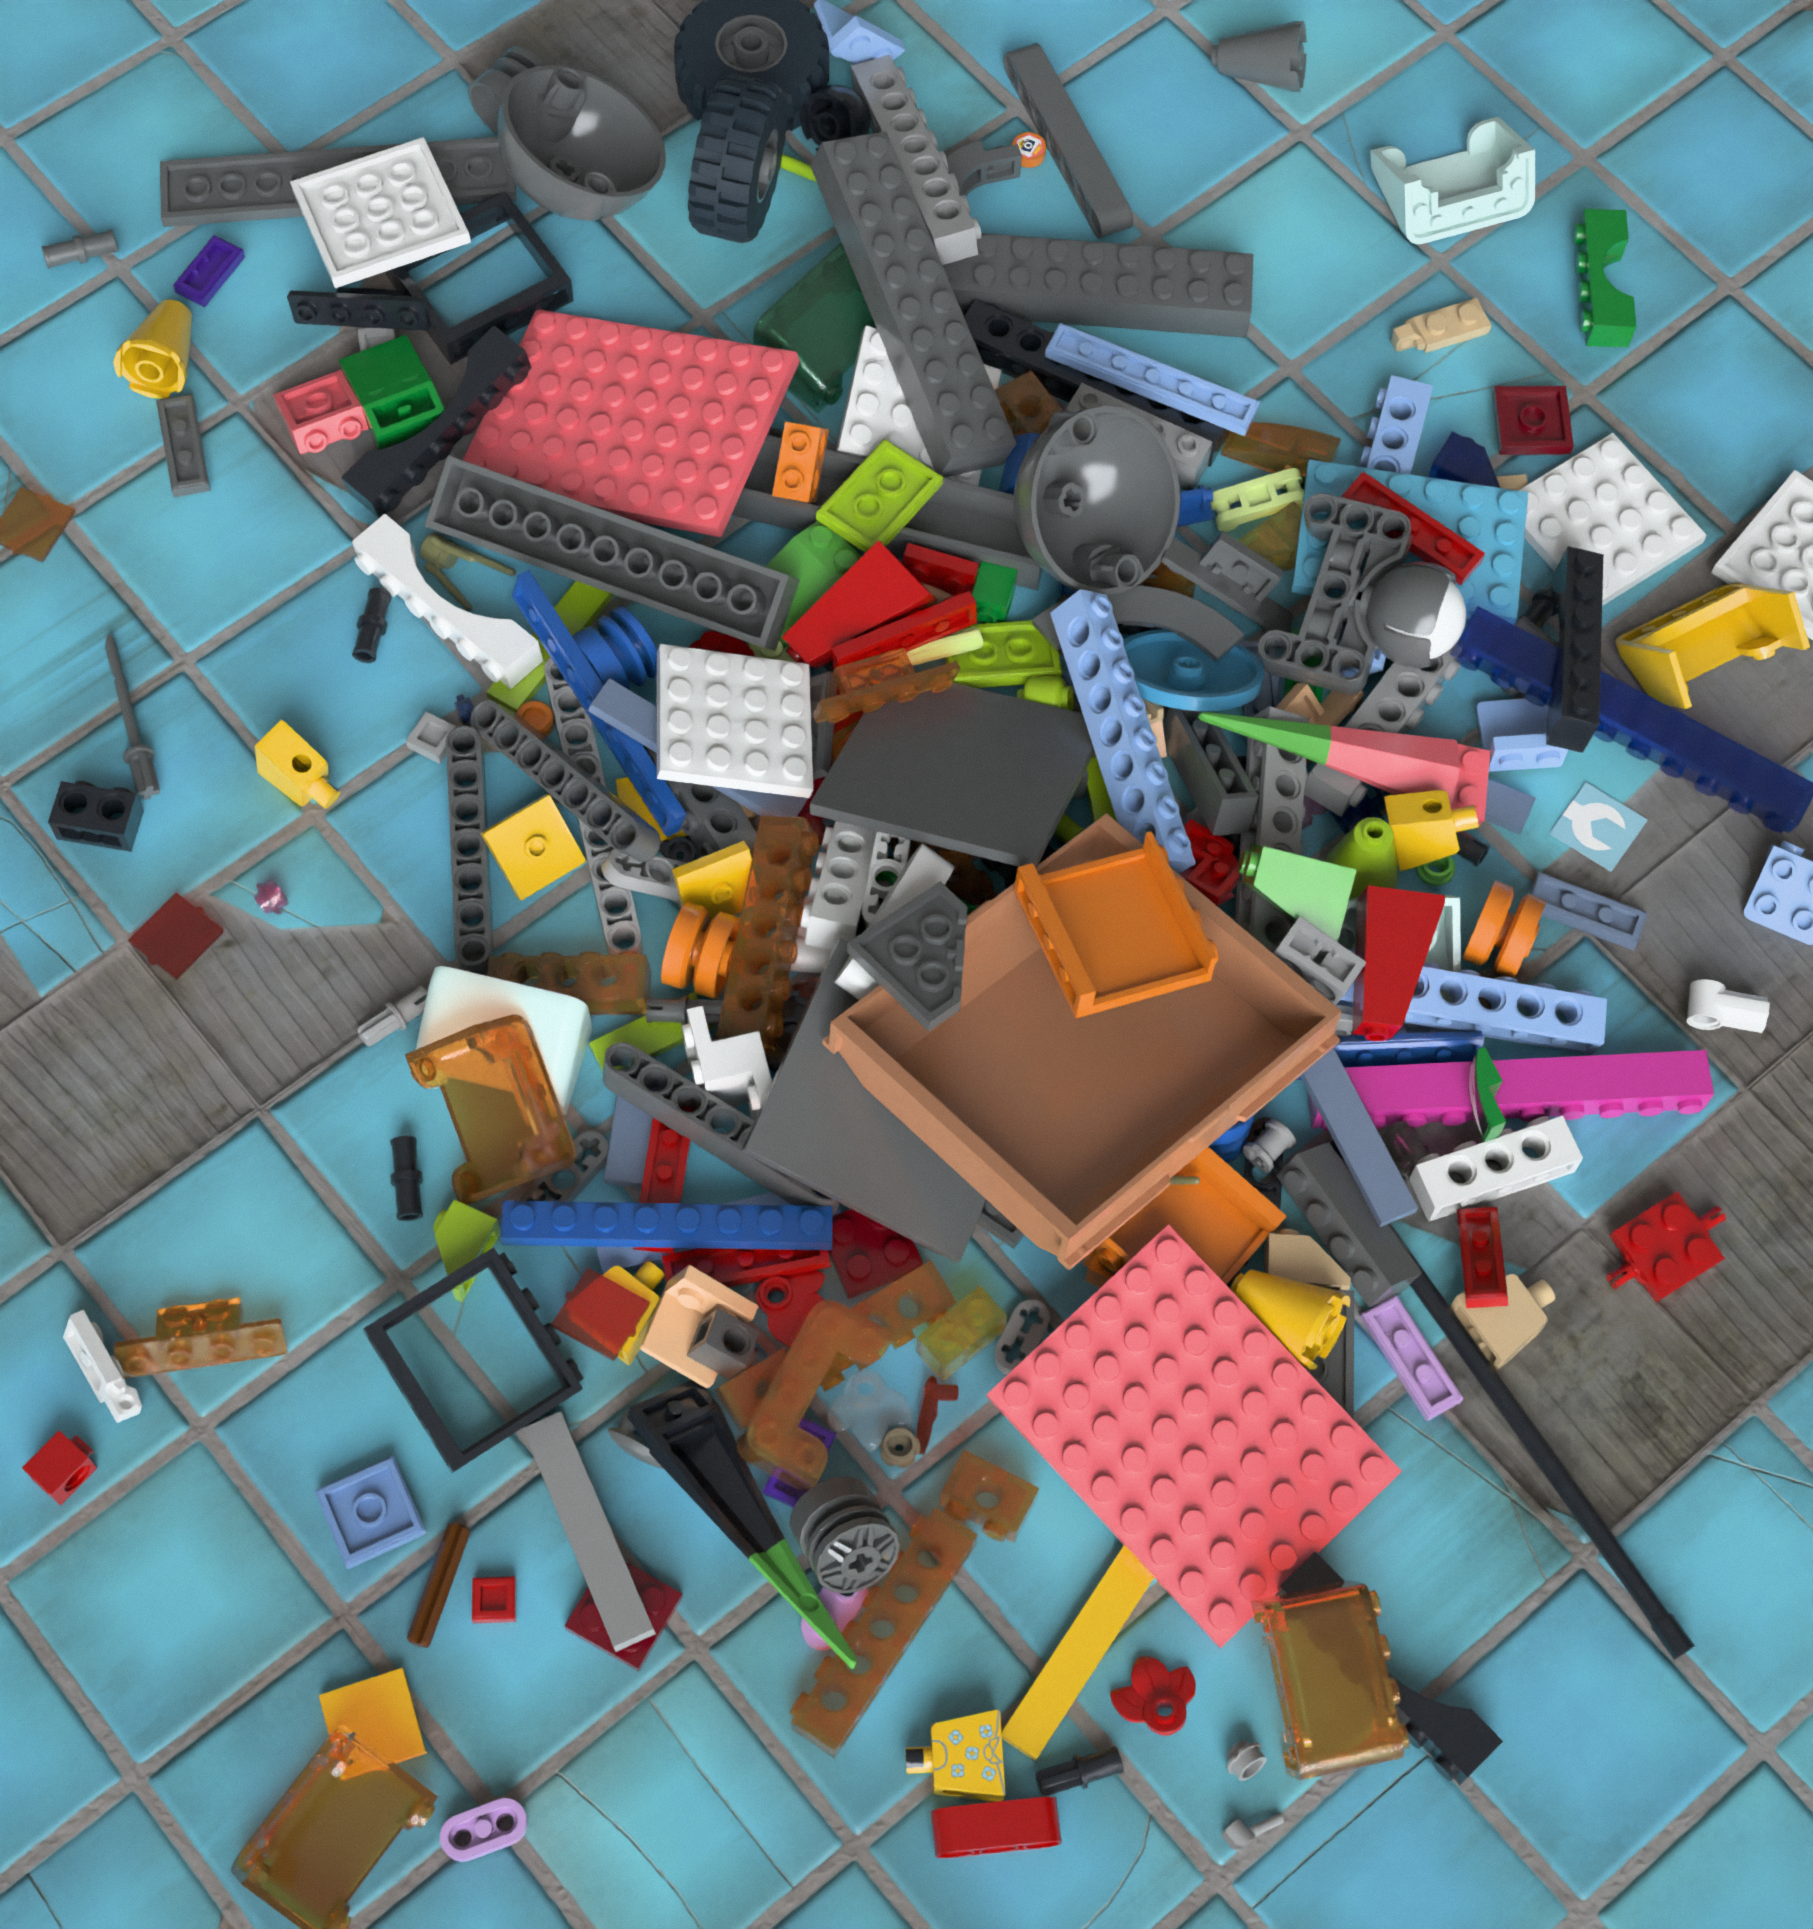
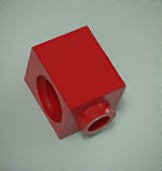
[22,1431,97,1506]

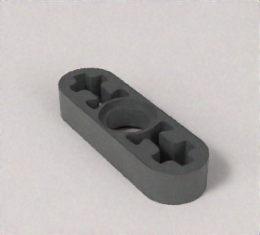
[519,1131,609,1202]

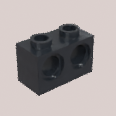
[48,781,144,852]

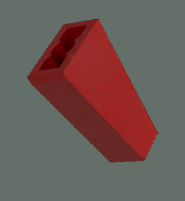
[782,540,937,669]
[1352,885,1445,1042]

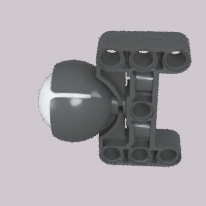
[1258,493,1466,694]

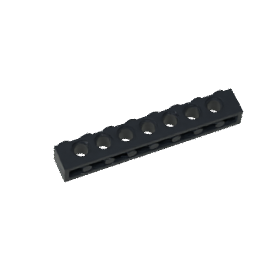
[964,299,1230,467]

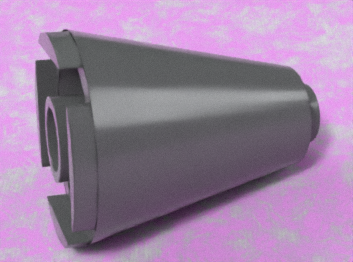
[1212,21,1307,92]

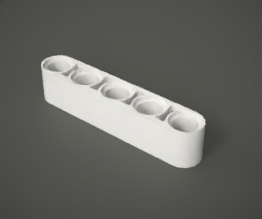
[834,843,955,1000]

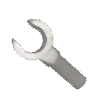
[1221,1813,1284,1851]

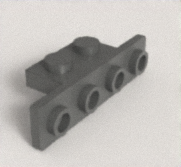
[1161,531,1293,632]

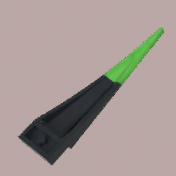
[627,1380,857,1669]

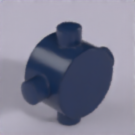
[454,694,474,726]

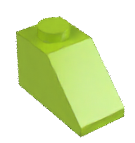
[433,1199,501,1303]

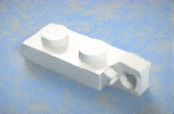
[63,1310,142,1423]

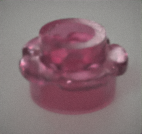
[254,879,289,915]

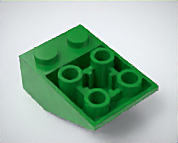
[339,335,445,450]

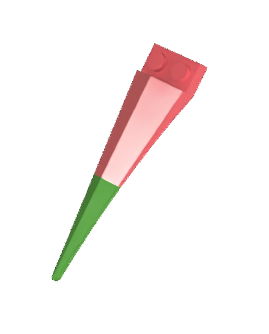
[1198,712,1490,825]

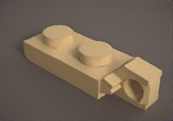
[1390,298,1492,353]

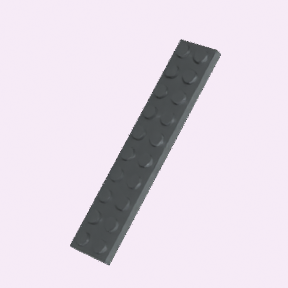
[160,137,517,227]

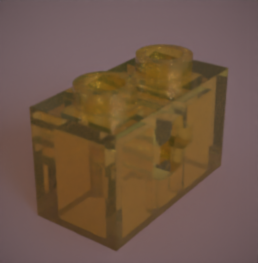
[916,1285,1007,1382]

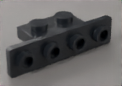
[287,287,431,331]

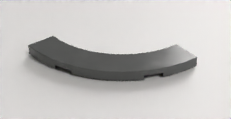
[1032,586,1245,662]

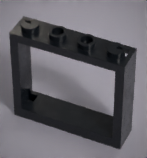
[385,192,574,365]
[363,1247,584,1473]

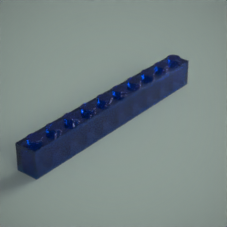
[1450,606,1813,833]

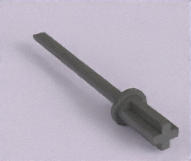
[105,634,160,800]

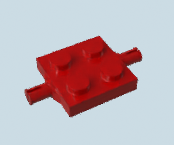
[1606,1191,1726,1303]

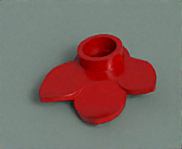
[756,1270,834,1347]
[1110,1656,1196,1736]

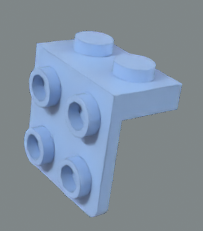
[814,0,905,65]
[1476,697,1568,772]
[1744,840,1813,945]

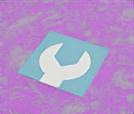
[1549,782,1648,872]

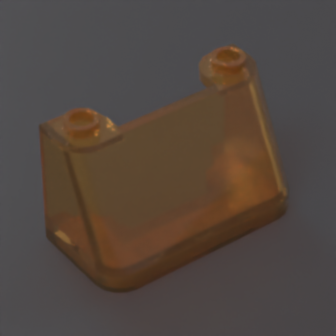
[405,1014,576,1205]
[231,1724,438,1929]

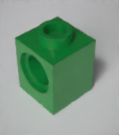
[972,561,1018,624]

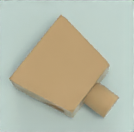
[1450,1274,1555,1372]

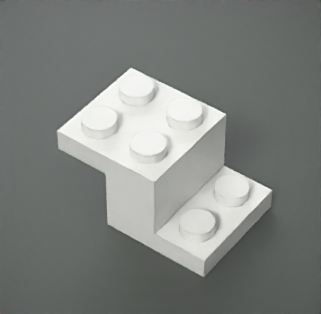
[681,1006,772,1121]

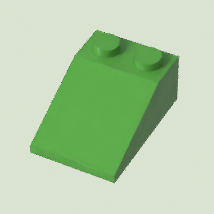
[765,521,862,649]

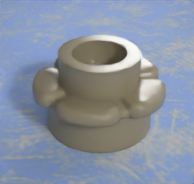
[879,1427,920,1468]

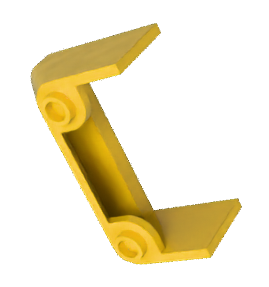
[1615,583,1810,709]

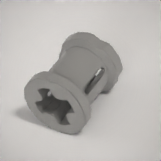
[1243,1119,1296,1173]

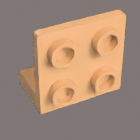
[640,1265,758,1388]

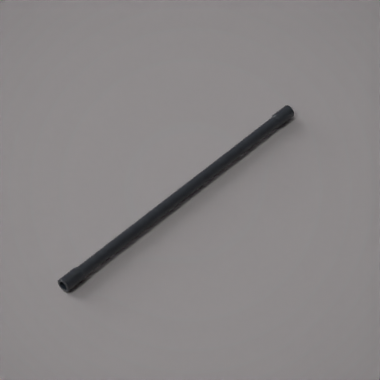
[1347,1167,1695,1660]

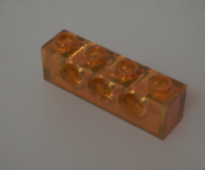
[487,951,652,1015]

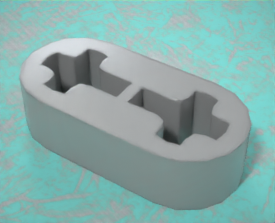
[994,1299,1050,1375]

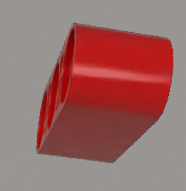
[930,1797,1062,1858]

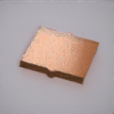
[0,487,76,563]

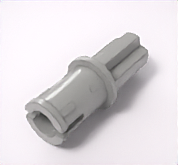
[357,986,427,1046]

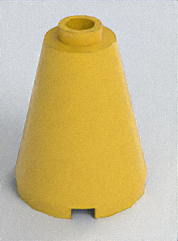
[113,299,192,399]
[1230,1269,1350,1370]

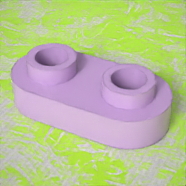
[801,1587,868,1650]
[440,1798,528,1862]

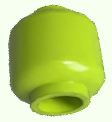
[1017,676,1074,711]

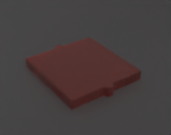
[128,893,224,980]
[551,1268,650,1361]

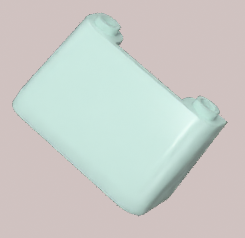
[1370,117,1535,244]
[411,966,593,1116]

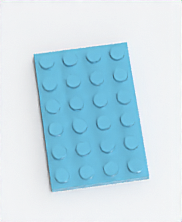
[1291,459,1528,626]

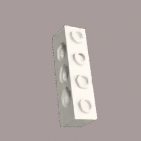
[800,821,877,950]
[1409,1116,1583,1222]

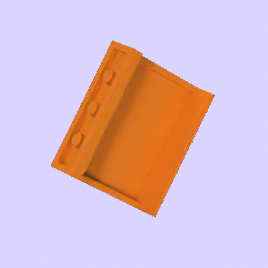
[1014,831,1218,1018]
[1094,1147,1287,1285]

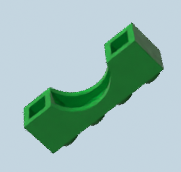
[1572,209,1637,347]

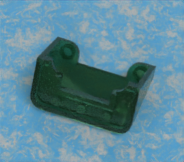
[753,243,877,414]

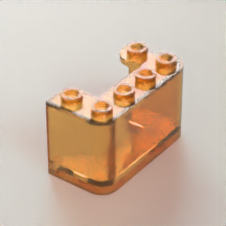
[737,1300,895,1492]
[1251,1581,1410,1781]

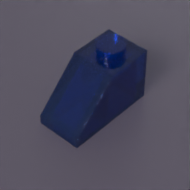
[1428,431,1500,488]

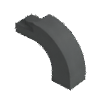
[946,140,1022,196]

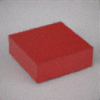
[472,1576,517,1624]

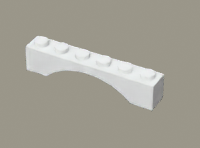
[352,514,543,690]

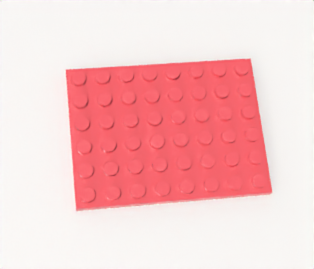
[463,310,800,537]
[986,1224,1402,1648]

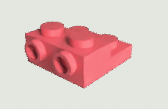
[273,370,369,455]

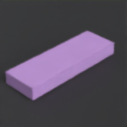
[1360,1295,1463,1422]

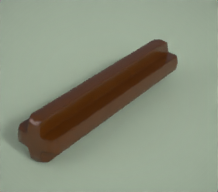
[407,1522,470,1648]

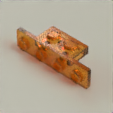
[813,648,960,723]
[114,1297,288,1378]

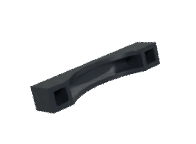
[341,326,532,518]
[1546,546,1604,753]
[1275,1552,1503,1785]

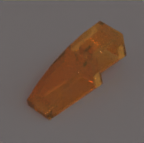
[1221,422,1341,476]

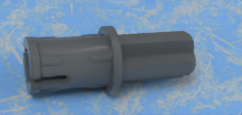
[646,995,727,1025]

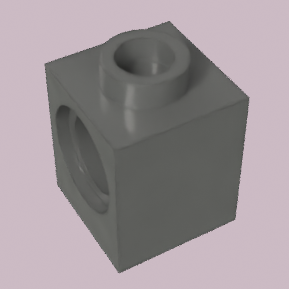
[687,1308,760,1379]

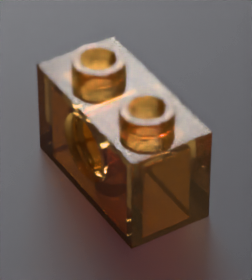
[940,1450,1039,1543]

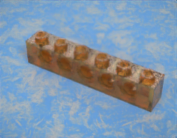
[717,816,819,1051]
[715,1260,957,1435]
[789,1507,978,1759]

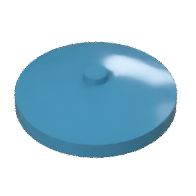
[1123,629,1264,711]

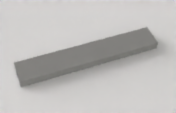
[522,1411,655,1652]

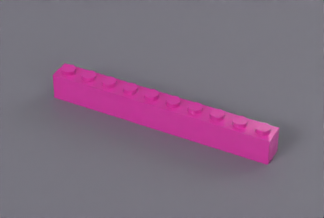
[1307,1050,1714,1132]

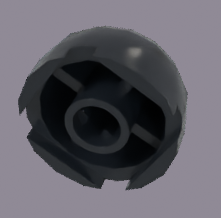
[800,85,871,151]

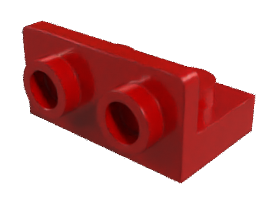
[903,543,979,596]

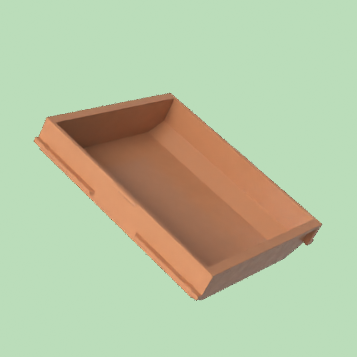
[822,813,1342,1270]

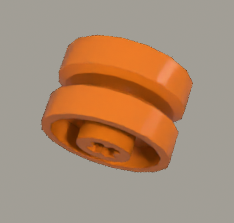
[1462,880,1547,978]
[661,901,742,999]

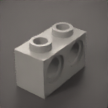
[1273,916,1367,1006]

